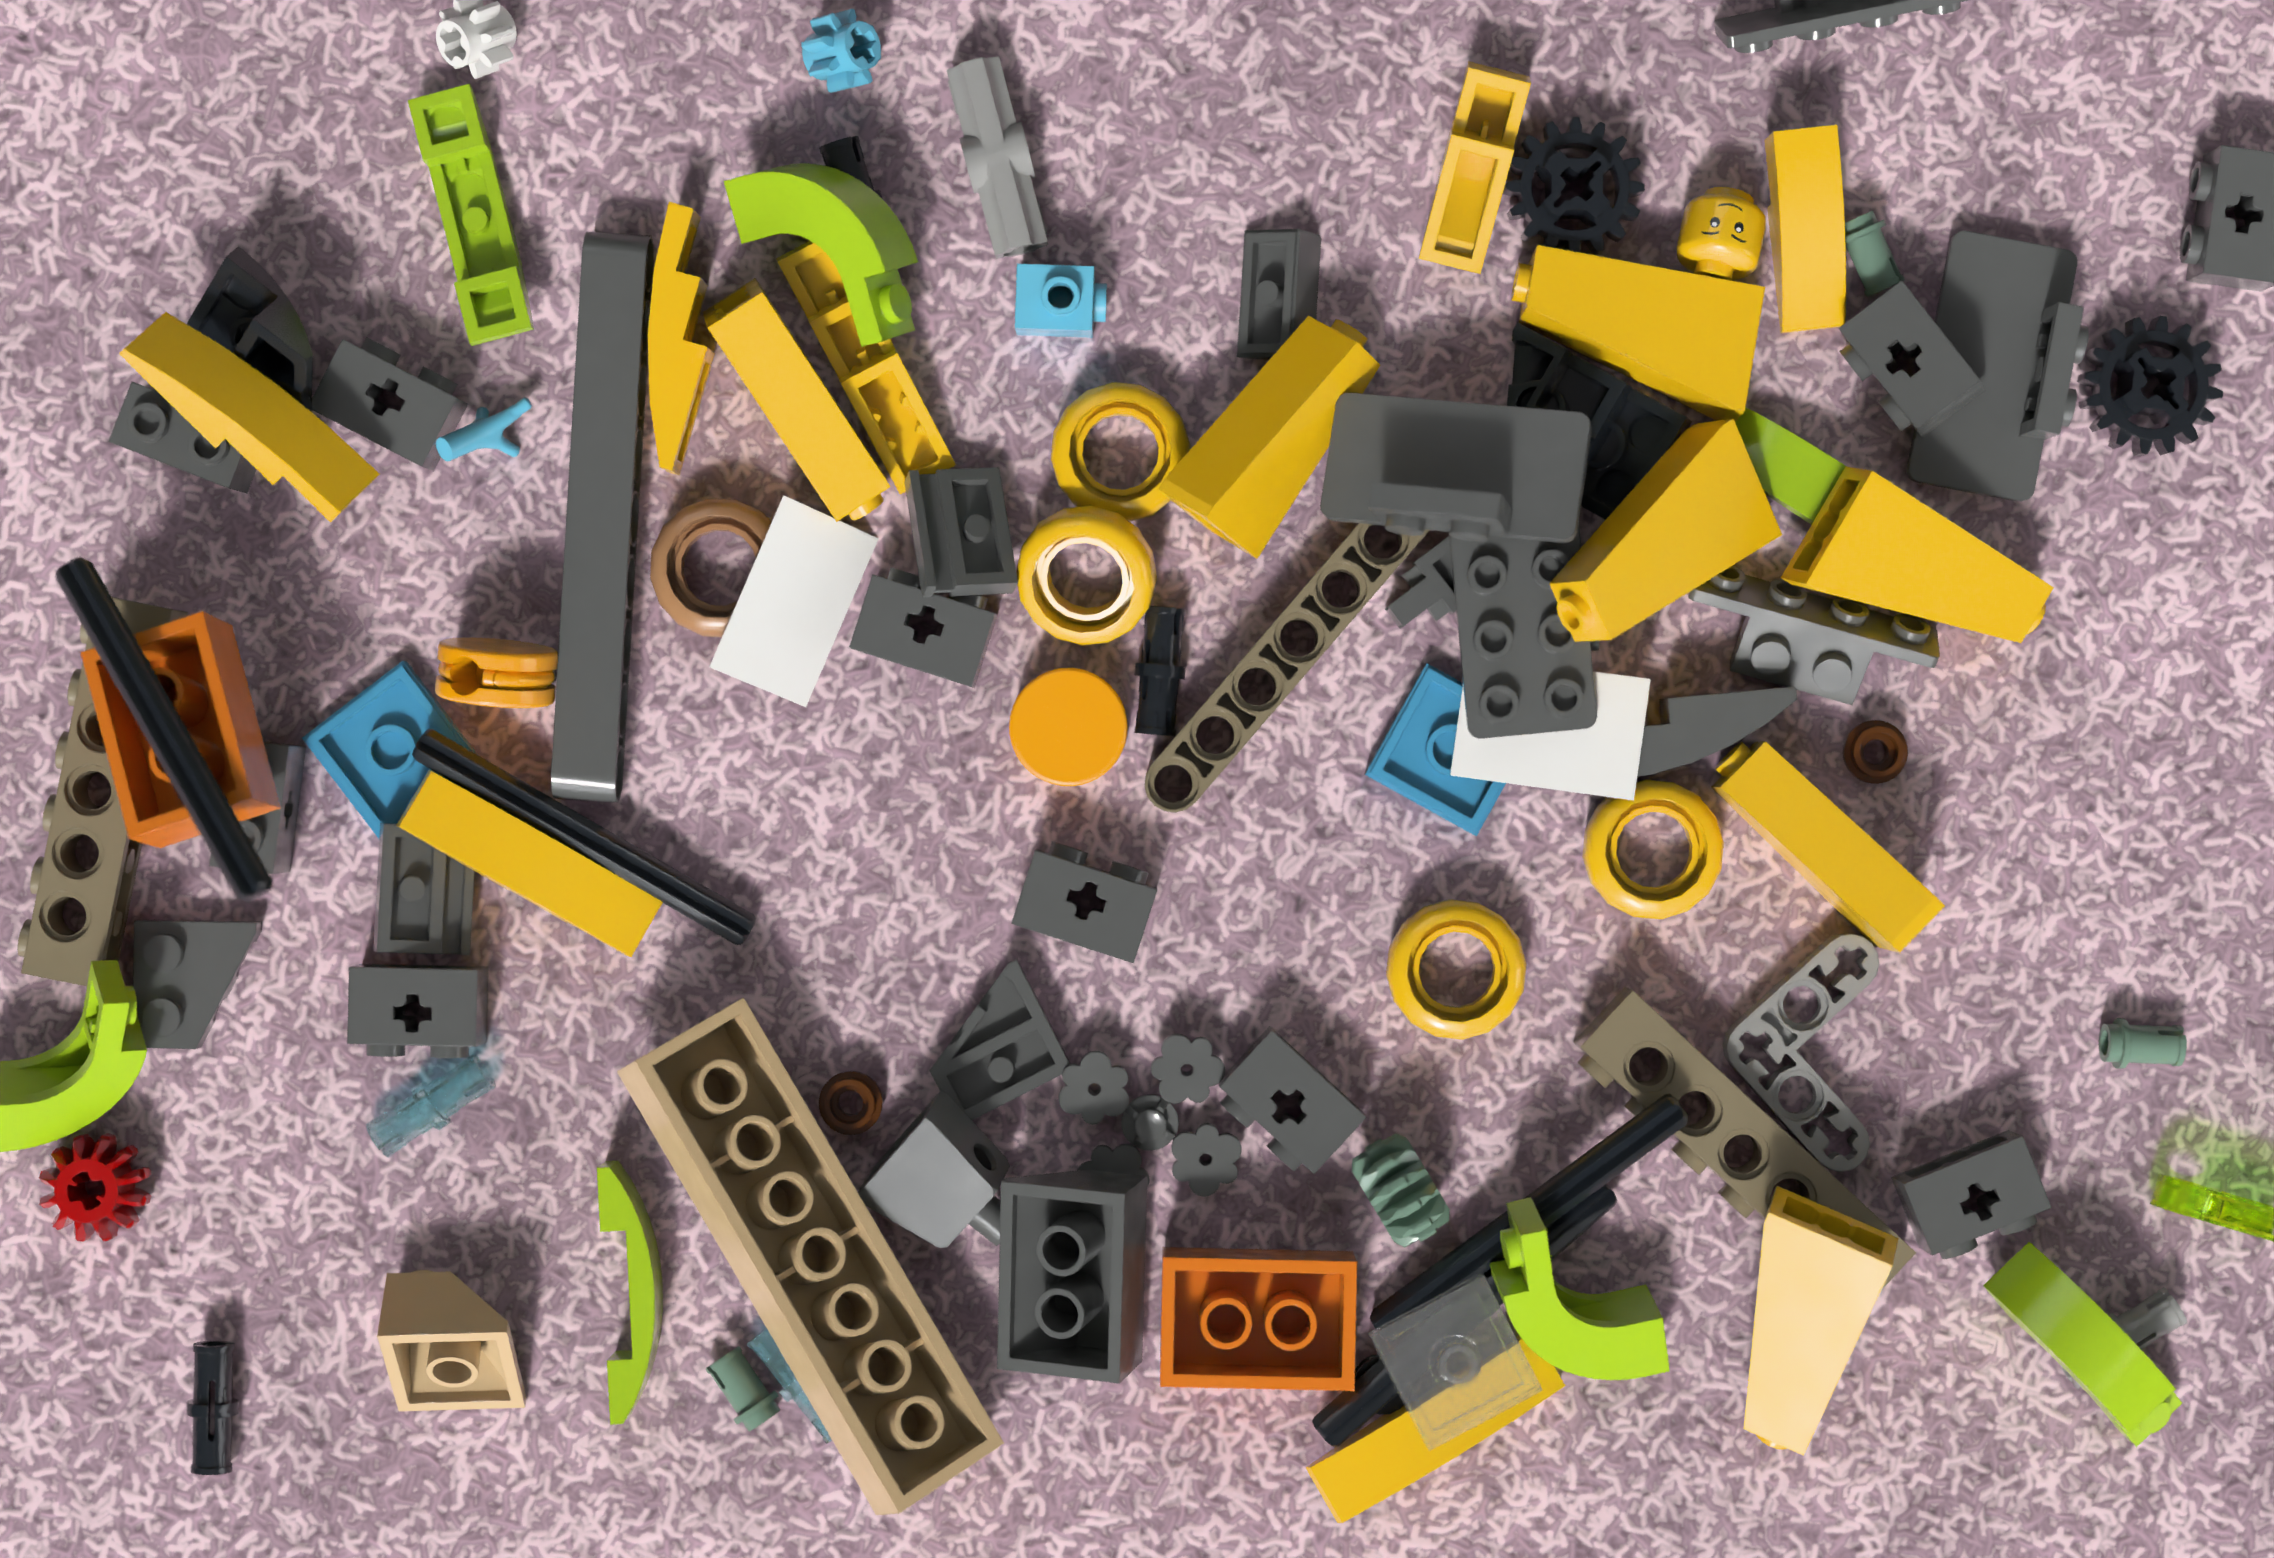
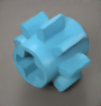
[801,9,881,93]

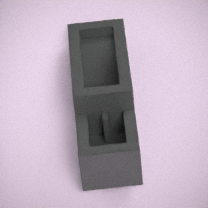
[1637,687,1797,777]

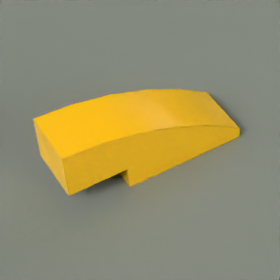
[1419,61,1531,274]
[1764,125,1846,333]

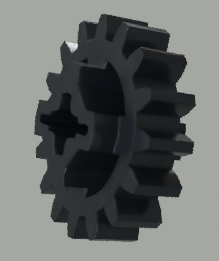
[1503,117,1645,256]
[2077,316,2223,457]

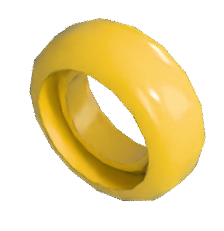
[1051,382,1190,522]
[1016,505,1157,645]
[1582,780,1724,920]
[1386,899,1527,1040]

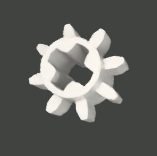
[436,0,517,79]

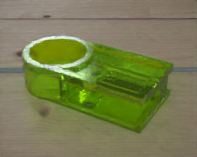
[2149,1173,2274,1242]

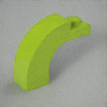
[723,163,918,347]
[0,960,147,1152]
[1489,1198,1670,1380]
[1983,1242,2182,1447]

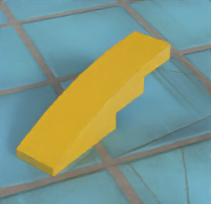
[648,202,715,475]
[776,241,956,494]
[120,312,380,522]
[396,770,663,957]
[1306,1335,1565,1523]

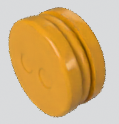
[435,637,558,708]
[1009,668,1128,786]

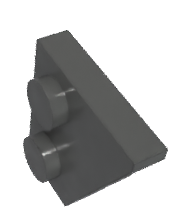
[133,920,262,1049]
[929,959,1071,1120]

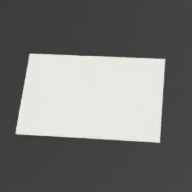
[709,495,879,707]
[1450,671,1651,800]

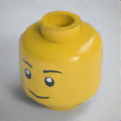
[1676,187,1766,280]

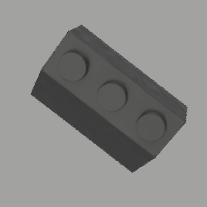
[997,1170,1148,1384]

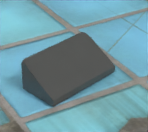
[1237,229,1321,360]

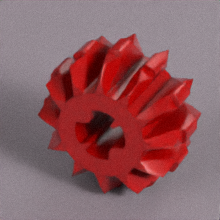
[38,1133,152,1242]

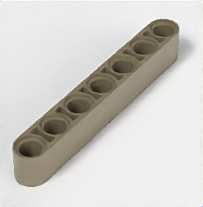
[1144,523,1429,813]

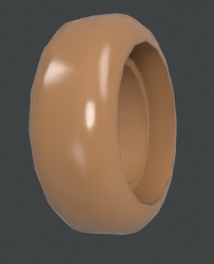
[650,498,771,637]

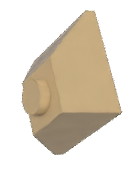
[377,1270,526,1411]

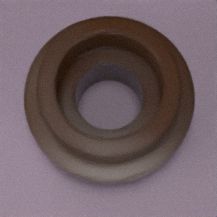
[1843,720,1908,784]
[819,1071,883,1135]

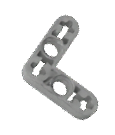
[1722,933,1879,1172]

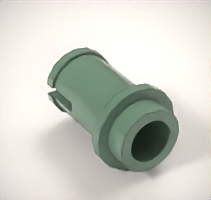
[1845,210,1905,297]
[2099,1018,2187,1069]
[705,1346,780,1432]

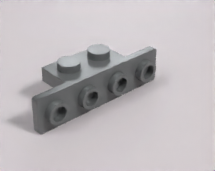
[1714,0,1969,53]
[1688,565,1940,705]

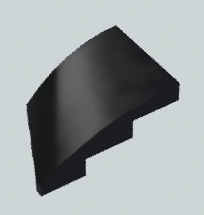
[187,246,313,412]
[1507,322,1692,520]

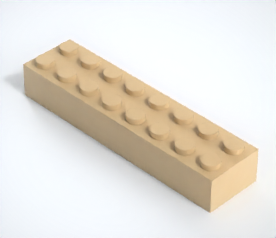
[617,997,1004,1515]

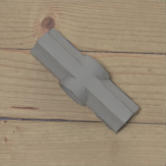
[947,56,1048,259]

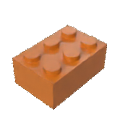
[80,611,281,848]
[1160,1247,1357,1391]

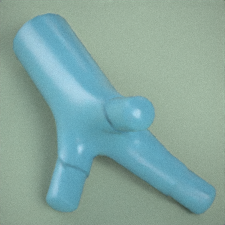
[436,398,532,462]

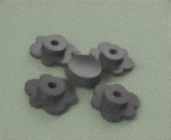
[1059,1034,1242,1197]

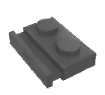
[904,467,1018,598]
[373,823,475,955]

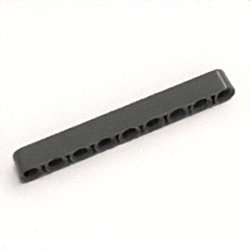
[551,232,654,802]

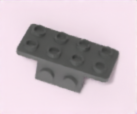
[1906,231,2089,502]
[1320,393,1592,543]
[1449,523,1600,739]

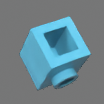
[1015,264,1107,338]

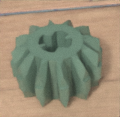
[1352,1133,1450,1247]

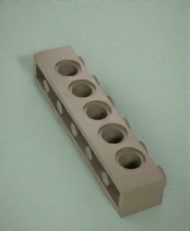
[17,597,188,986]
[1573,987,1916,1290]

